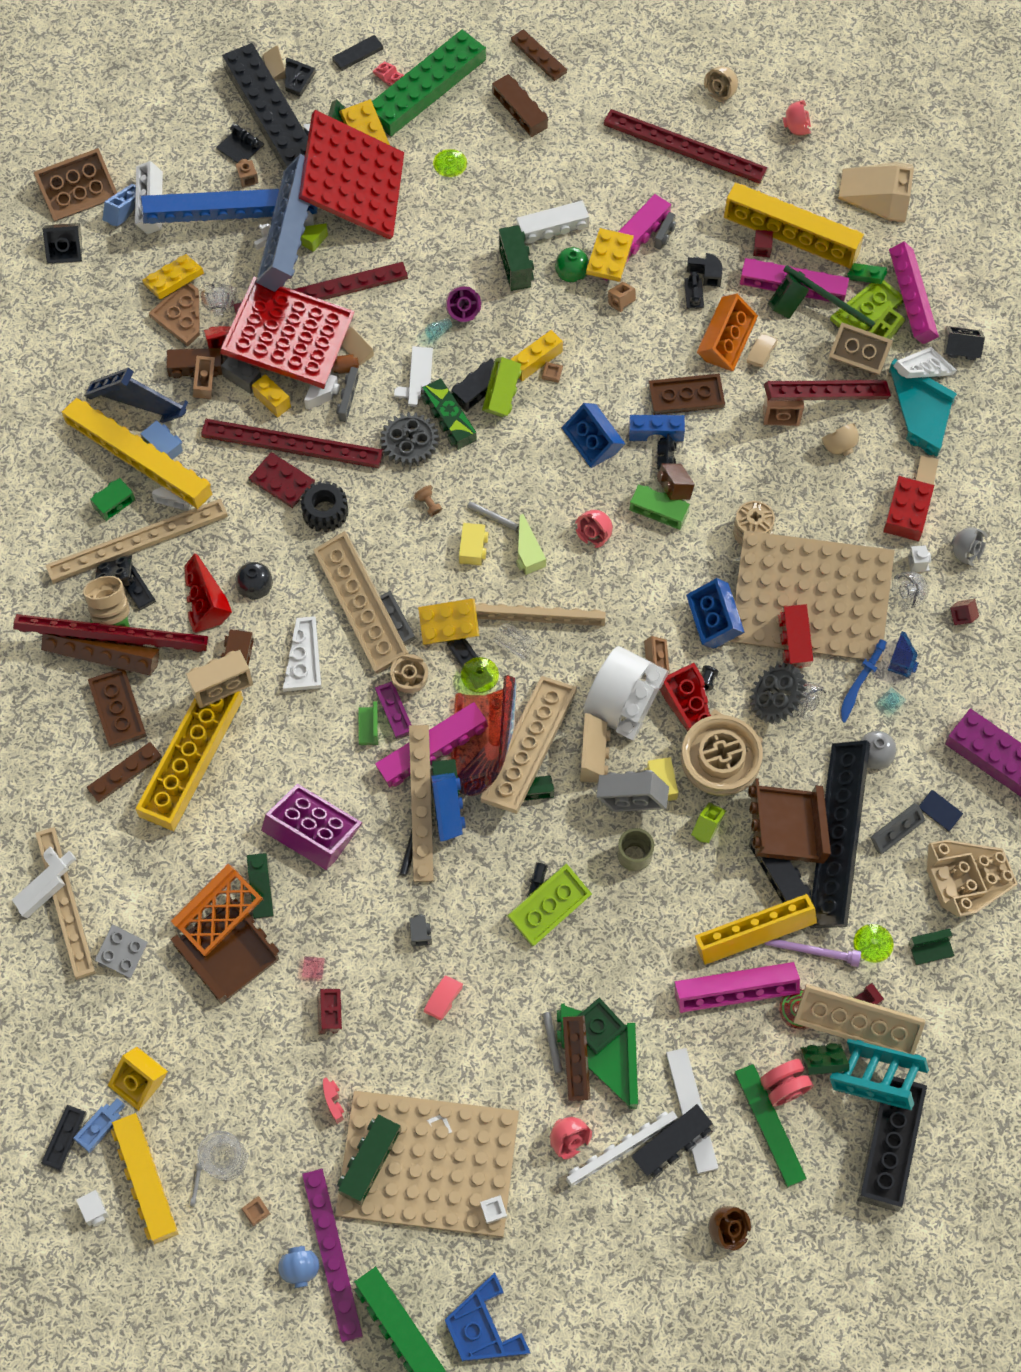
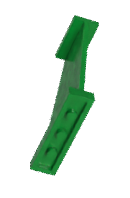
[557,1003,638,1109]

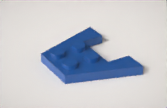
[445,1272,531,1362]

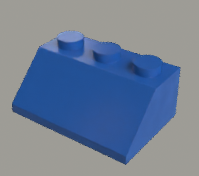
[562,403,625,468]
[431,773,466,842]

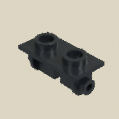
[684,272,704,309]
[657,434,677,471]

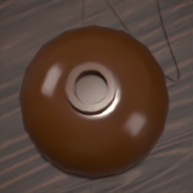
[708,1206,751,1251]

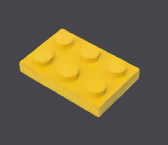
[339,99,390,145]
[586,228,634,282]
[142,254,204,299]
[418,598,479,645]

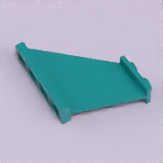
[889,359,957,457]

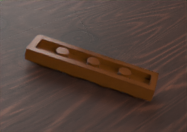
[511,29,567,81]
[87,742,162,803]
[563,1016,591,1101]

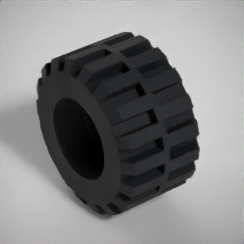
[301,481,348,532]

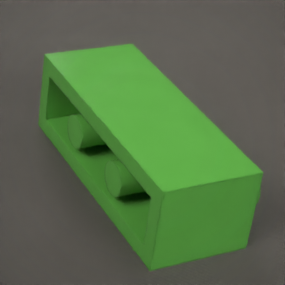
[629,484,690,530]

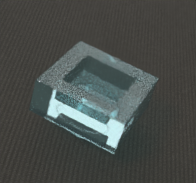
[879,687,906,714]

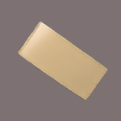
[746,334,778,368]

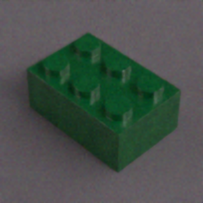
[499,225,534,291]

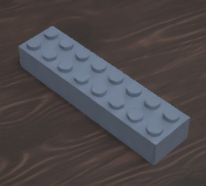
[256,154,310,292]

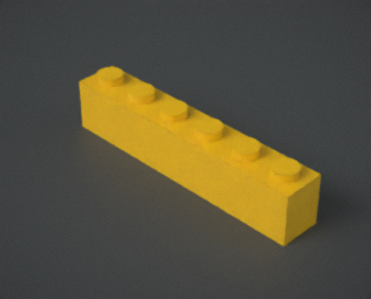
[695,894,817,965]
[111,1113,179,1244]

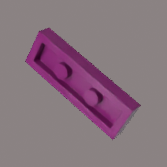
[375,681,411,739]

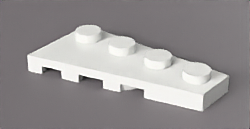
[893,347,957,378]
[283,616,322,692]

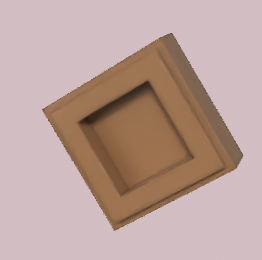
[542,362,563,383]
[241,1196,271,1227]

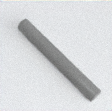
[467,501,519,531]
[543,1012,563,1074]

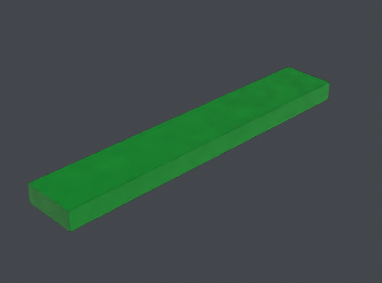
[734,1064,807,1188]

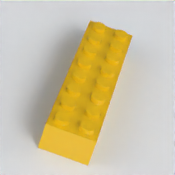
[724,182,864,269]
[135,691,243,832]

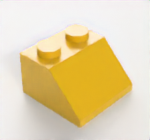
[107,1047,168,1111]

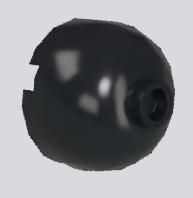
[235,562,273,600]

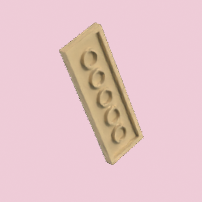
[794,984,926,1055]

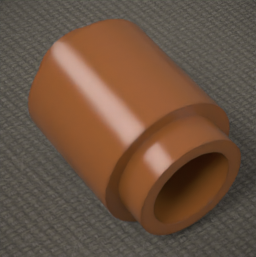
[333,354,359,374]

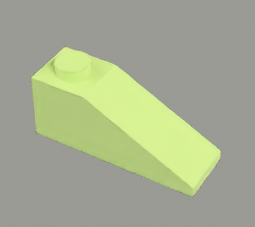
[516,514,546,575]

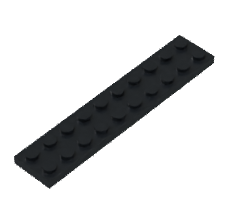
[809,740,870,928]

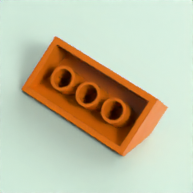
[697,293,758,371]

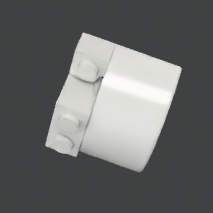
[583,646,669,740]

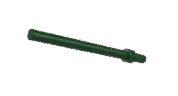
[783,265,876,328]

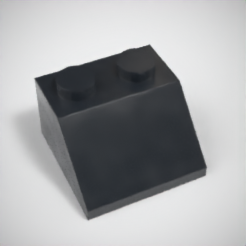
[42,223,82,264]
[944,326,985,360]

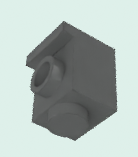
[409,914,432,947]

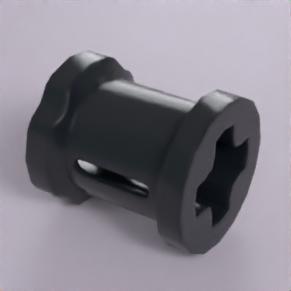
[702,665,719,691]

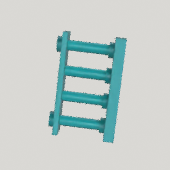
[830,1039,929,1110]

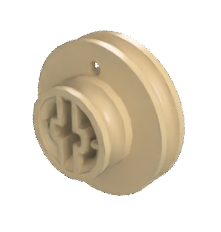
[681,715,763,796]

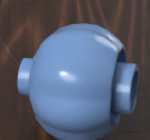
[278,1246,319,1288]

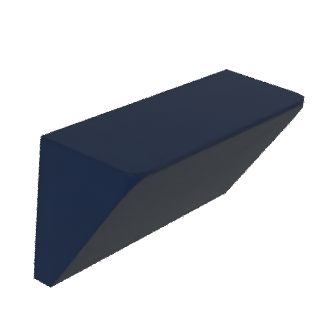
[919,790,963,832]

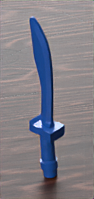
[841,639,887,723]

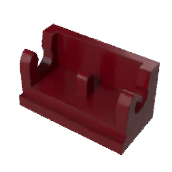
[317,989,342,1035]

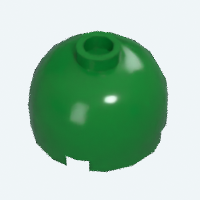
[555,247,589,282]

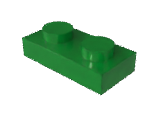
[847,263,888,284]

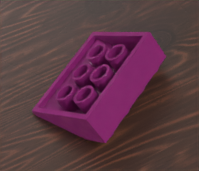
[261,783,362,871]

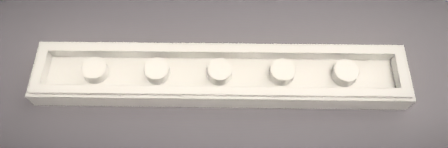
[666,1048,718,1174]

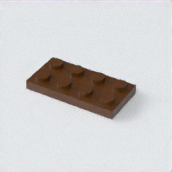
[648,373,725,415]
[88,669,147,748]

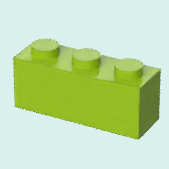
[482,357,521,417]

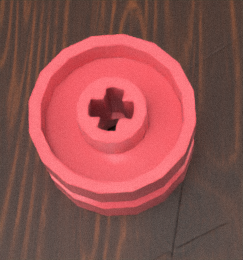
[760,1059,814,1107]

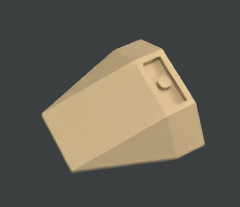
[838,162,914,223]
[927,840,1018,917]

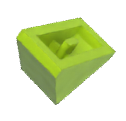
[300,223,328,252]

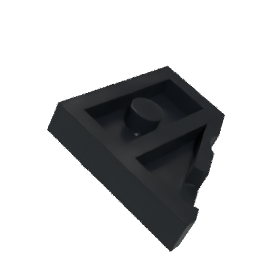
[285,57,316,97]

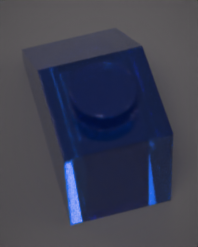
[888,631,919,678]

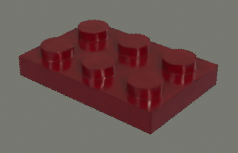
[249,452,315,508]

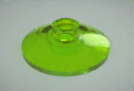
[433,149,467,177]
[461,657,499,693]
[853,924,894,963]

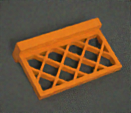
[171,864,263,957]

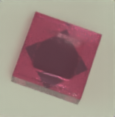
[302,956,325,979]

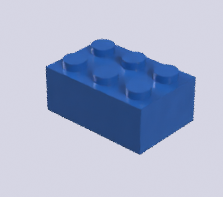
[686,578,745,649]

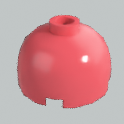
[783,100,811,136]
[575,510,613,548]
[550,1117,592,1159]

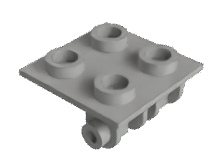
[94,924,148,978]

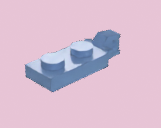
[73,1098,125,1153]

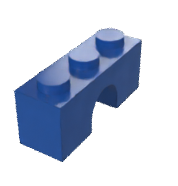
[629,415,685,441]

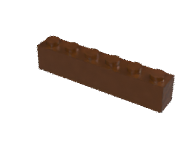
[41,634,160,676]

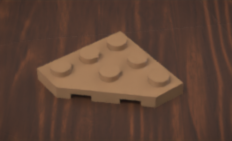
[149,282,200,347]

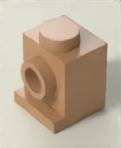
[235,159,259,188]
[608,282,636,312]

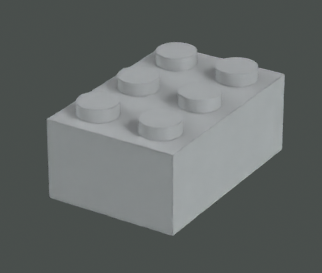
[596,770,669,812]

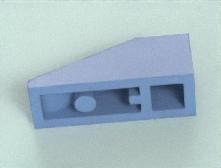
[102,184,136,226]

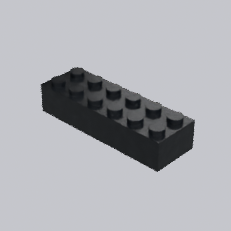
[857,1076,927,1212]

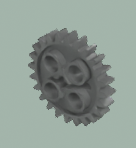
[380,412,439,467]
[749,663,807,724]

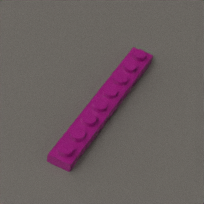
[302,1168,363,1343]

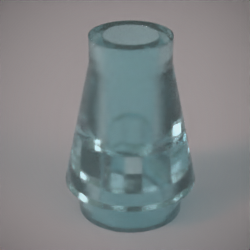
[425,318,452,340]

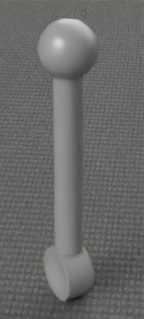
[190,1163,203,1207]

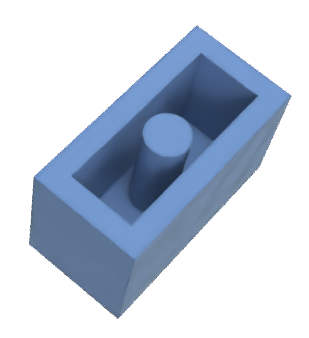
[140,420,183,460]

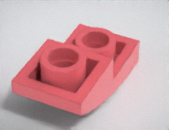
[373,61,404,86]
[424,975,463,1021]
[323,1077,344,1124]

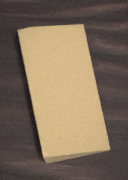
[262,45,286,80]
[342,327,374,365]

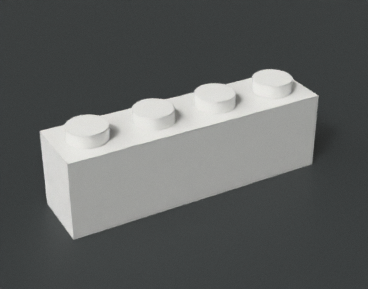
[135,161,163,234]
[517,200,589,243]

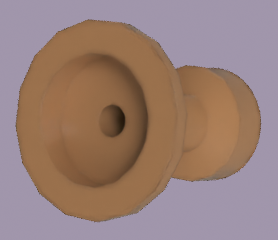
[413,485,443,517]

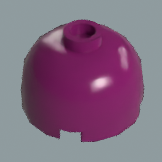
[445,286,481,322]

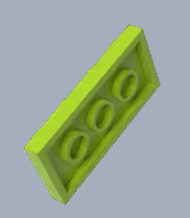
[830,280,904,331]
[507,863,592,946]

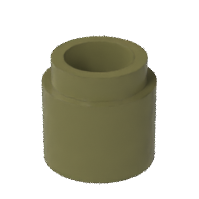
[617,828,654,871]

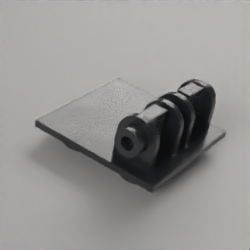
[216,124,264,163]
[95,555,135,587]

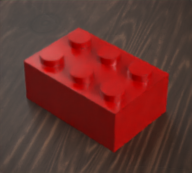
[883,476,935,542]
[778,604,814,668]

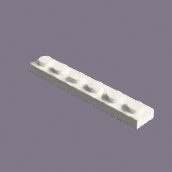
[566,1111,678,1188]

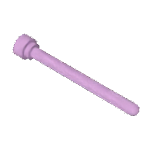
[764,939,861,967]

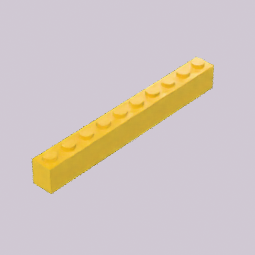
[62,398,213,509]

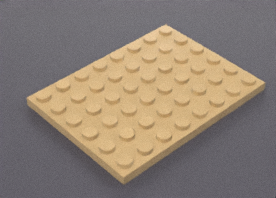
[730,530,895,662]
[335,1090,519,1238]

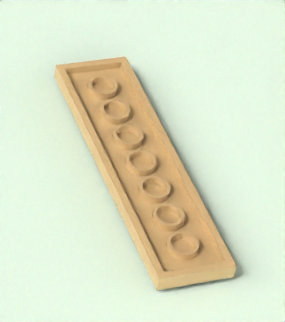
[313,531,409,674]
[480,676,577,814]

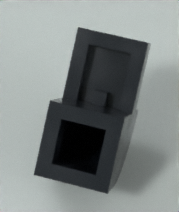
[686,253,723,287]

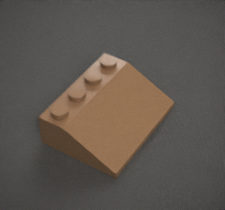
[33,148,117,221]

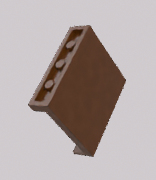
[748,778,831,864]
[170,897,280,1005]

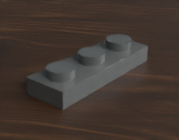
[336,367,359,422]
[380,591,416,645]
[870,803,926,854]

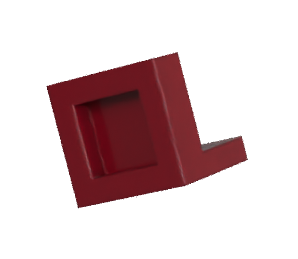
[753,230,773,258]
[950,599,979,625]
[854,983,884,1006]

